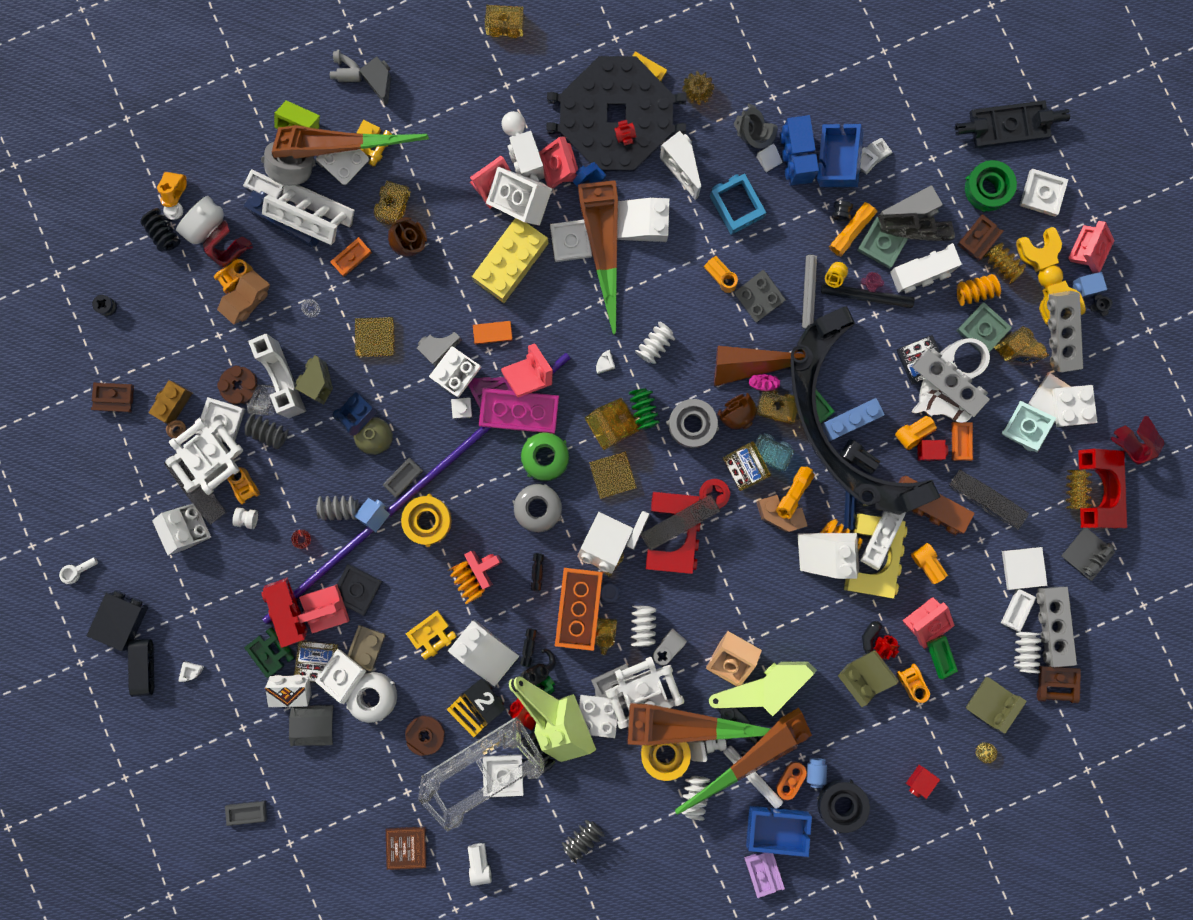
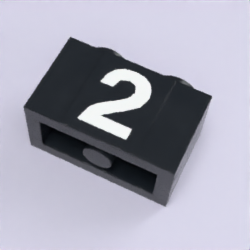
[460,678,506,727]

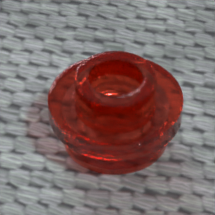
[291,530,311,549]

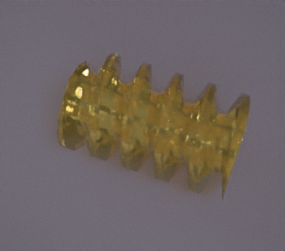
[983,242,1026,284]
[1065,470,1092,510]

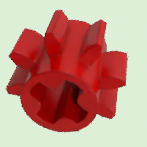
[614,120,636,146]
[874,635,900,660]

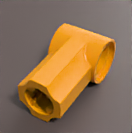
[704,256,738,293]
[895,415,937,450]
[911,543,948,584]

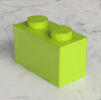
[274,100,320,129]

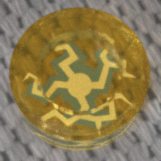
[976,742,997,763]

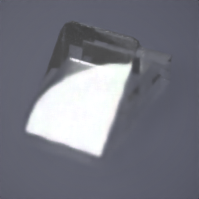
[247,385,276,415]

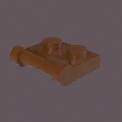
[1037,666,1081,704]

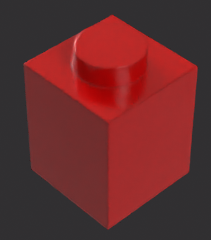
[917,440,948,461]
[906,765,940,799]

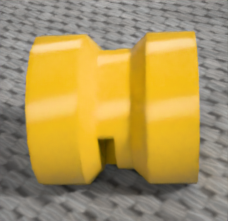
[825,262,848,288]

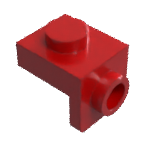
[508,698,536,730]

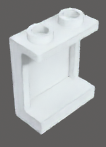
[577,512,633,573]

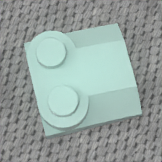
[1001,401,1056,452]

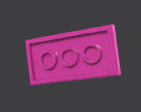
[479,388,559,434]

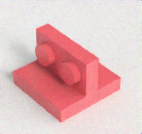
[539,137,578,188]
[470,156,511,209]
[1068,221,1115,273]
[464,551,502,589]
[298,584,350,633]
[903,597,955,649]

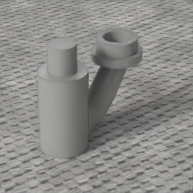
[330,50,362,82]

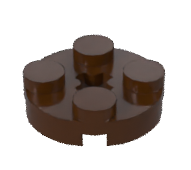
[217,366,258,404]
[405,715,445,756]

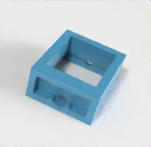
[710,173,766,235]

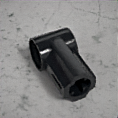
[839,439,880,475]

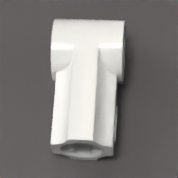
[468,843,492,886]

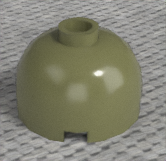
[353,417,393,455]

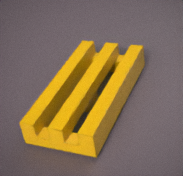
[447,697,486,737]

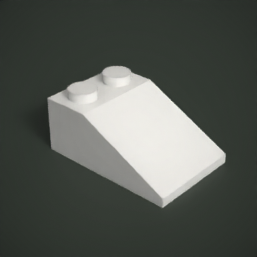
[660,131,701,200]
[486,167,552,225]
[617,198,669,242]
[798,533,859,579]
[448,619,519,686]

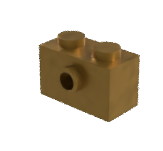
[148,380,193,424]

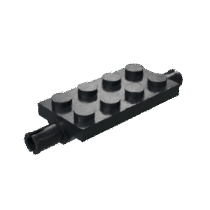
[955,100,1070,148]

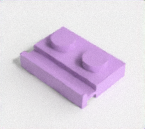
[744,852,785,898]

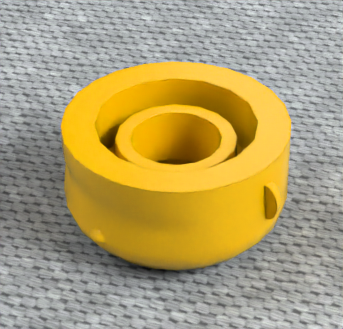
[401,494,452,547]
[641,742,691,781]

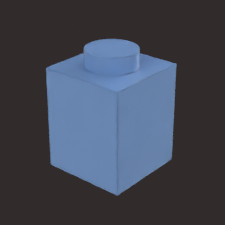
[1072,272,1107,298]
[354,498,390,532]

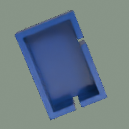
[779,115,819,186]
[817,124,864,187]
[746,806,812,857]

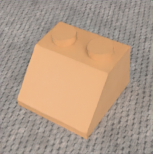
[706,631,762,686]

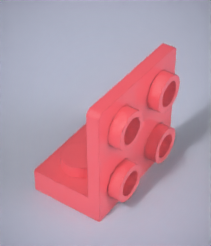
[501,344,553,397]

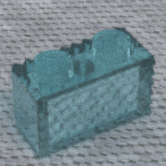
[749,433,795,472]

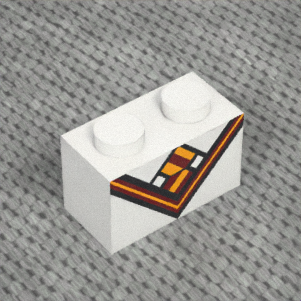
[265,675,312,707]

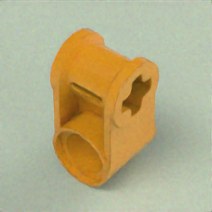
[157,172,187,207]
[214,259,253,293]
[227,467,260,504]
[896,664,930,703]

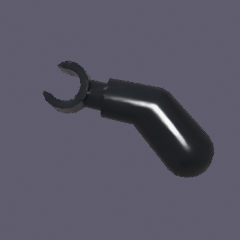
[862,621,882,655]

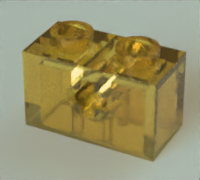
[485,5,525,38]
[374,180,411,225]
[756,390,797,425]

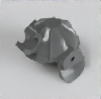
[734,104,778,149]

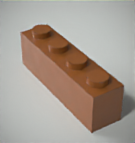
[898,476,975,535]

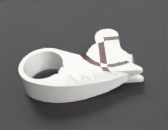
[912,338,990,423]

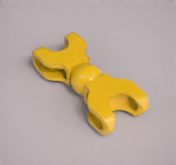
[1016,227,1086,325]

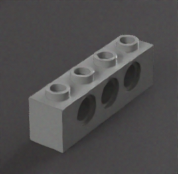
[1047,291,1083,372]
[912,349,990,417]
[1036,586,1077,667]

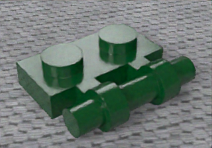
[244,627,295,678]

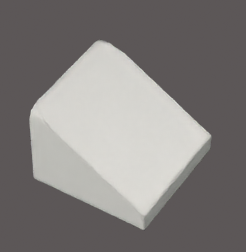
[866,138,892,164]
[757,143,782,173]
[688,741,707,762]

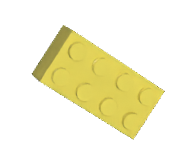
[472,218,549,303]

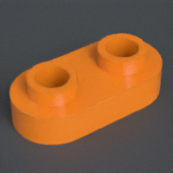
[776,762,807,800]

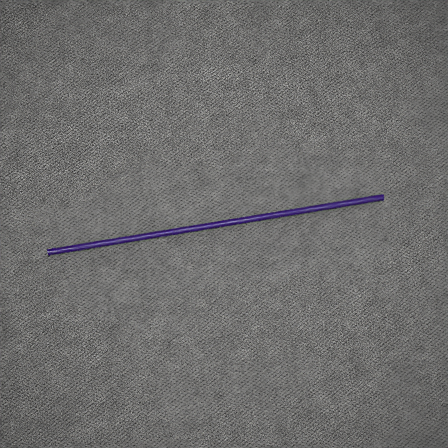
[262,353,571,624]

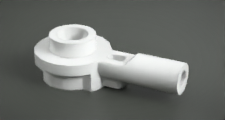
[59,557,98,584]

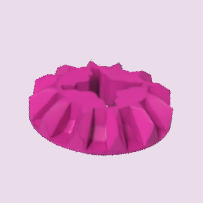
[749,374,780,391]

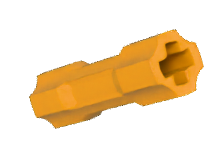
[829,202,877,257]
[776,467,815,519]

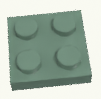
[857,217,910,269]
[956,302,1012,352]

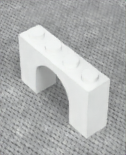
[248,334,306,419]

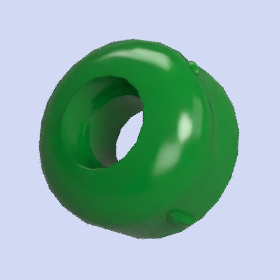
[964,160,1017,212]

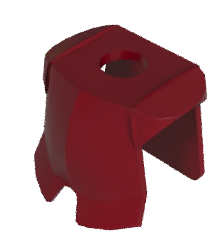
[203,220,253,267]
[1111,416,1165,465]

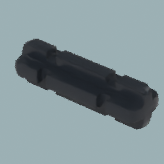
[531,553,544,591]
[520,628,537,667]

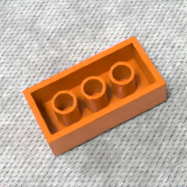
[555,568,603,651]

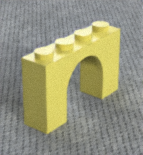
[844,514,907,598]

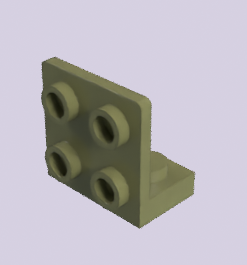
[838,650,899,707]
[966,677,1027,734]

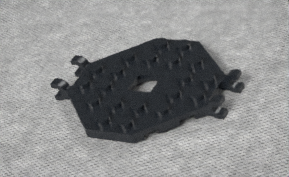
[546,56,687,171]

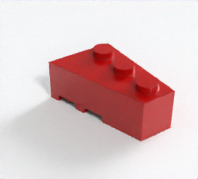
[261,577,308,648]

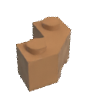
[217,270,270,324]
[756,495,807,532]

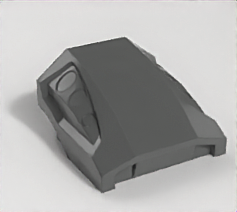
[289,705,334,746]

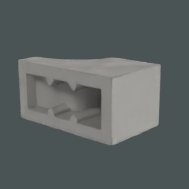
[417,332,462,367]

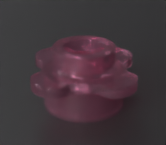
[861,272,884,292]

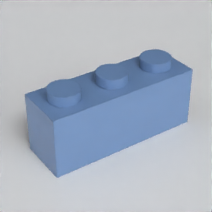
[821,398,885,441]

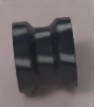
[832,201,853,222]
[92,295,117,316]

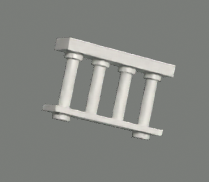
[262,185,355,245]

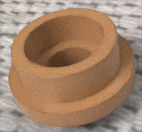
[166,420,186,439]

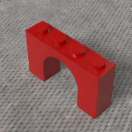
[1078,449,1127,529]
[645,492,703,574]

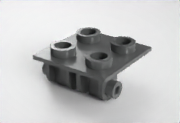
[734,269,786,323]
[1061,528,1115,581]

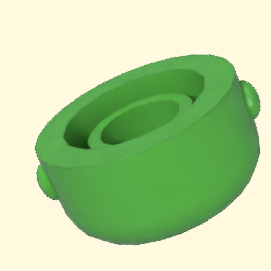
[521,432,569,481]

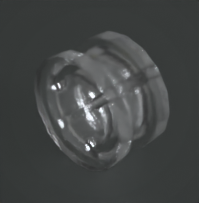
[301,299,320,318]

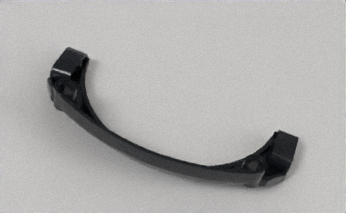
[790,306,940,515]

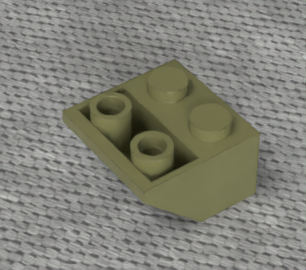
[295,355,333,405]

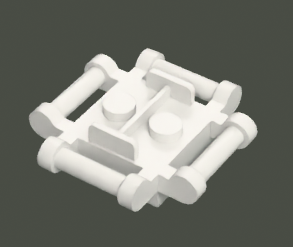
[165,417,243,495]
[605,657,684,729]

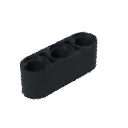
[128,639,155,697]

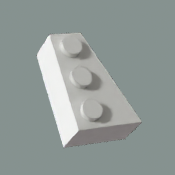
[890,243,962,294]

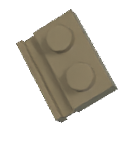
[347,625,386,672]

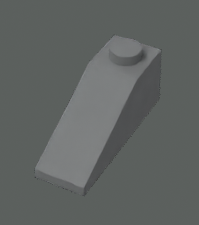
[878,185,943,220]

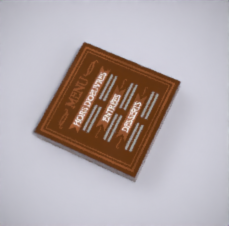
[386,826,427,870]

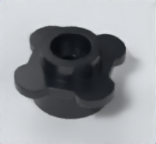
[1090,294,1113,316]

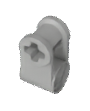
[653,628,687,665]

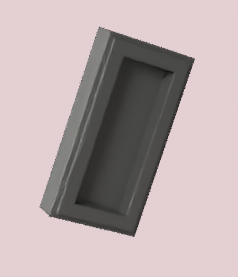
[383,457,423,498]
[225,800,267,826]

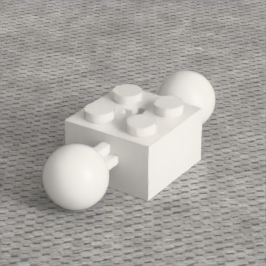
[502,111,545,185]

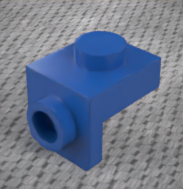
[572,162,606,187]

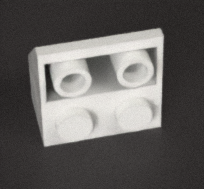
[429,346,481,398]
[152,503,211,555]

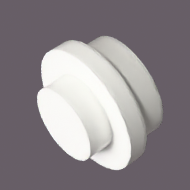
[163,203,183,220]

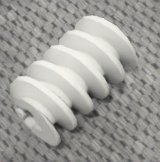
[635,322,675,364]
[631,606,656,646]
[1014,632,1041,673]
[681,776,710,820]

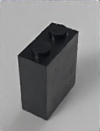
[86,590,148,651]

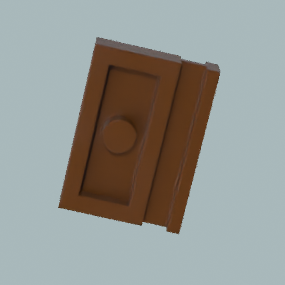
[957,214,1004,261]
[91,382,134,413]

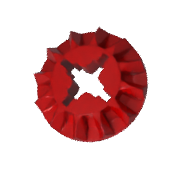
[699,479,730,509]

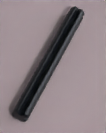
[821,283,915,308]

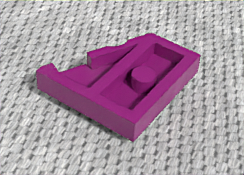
[468,377,513,408]

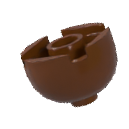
[388,217,427,257]
[717,393,757,430]

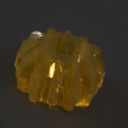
[682,71,714,105]

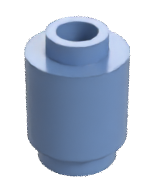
[807,758,827,788]

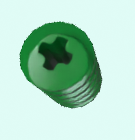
[628,388,660,430]

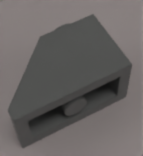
[359,56,391,105]

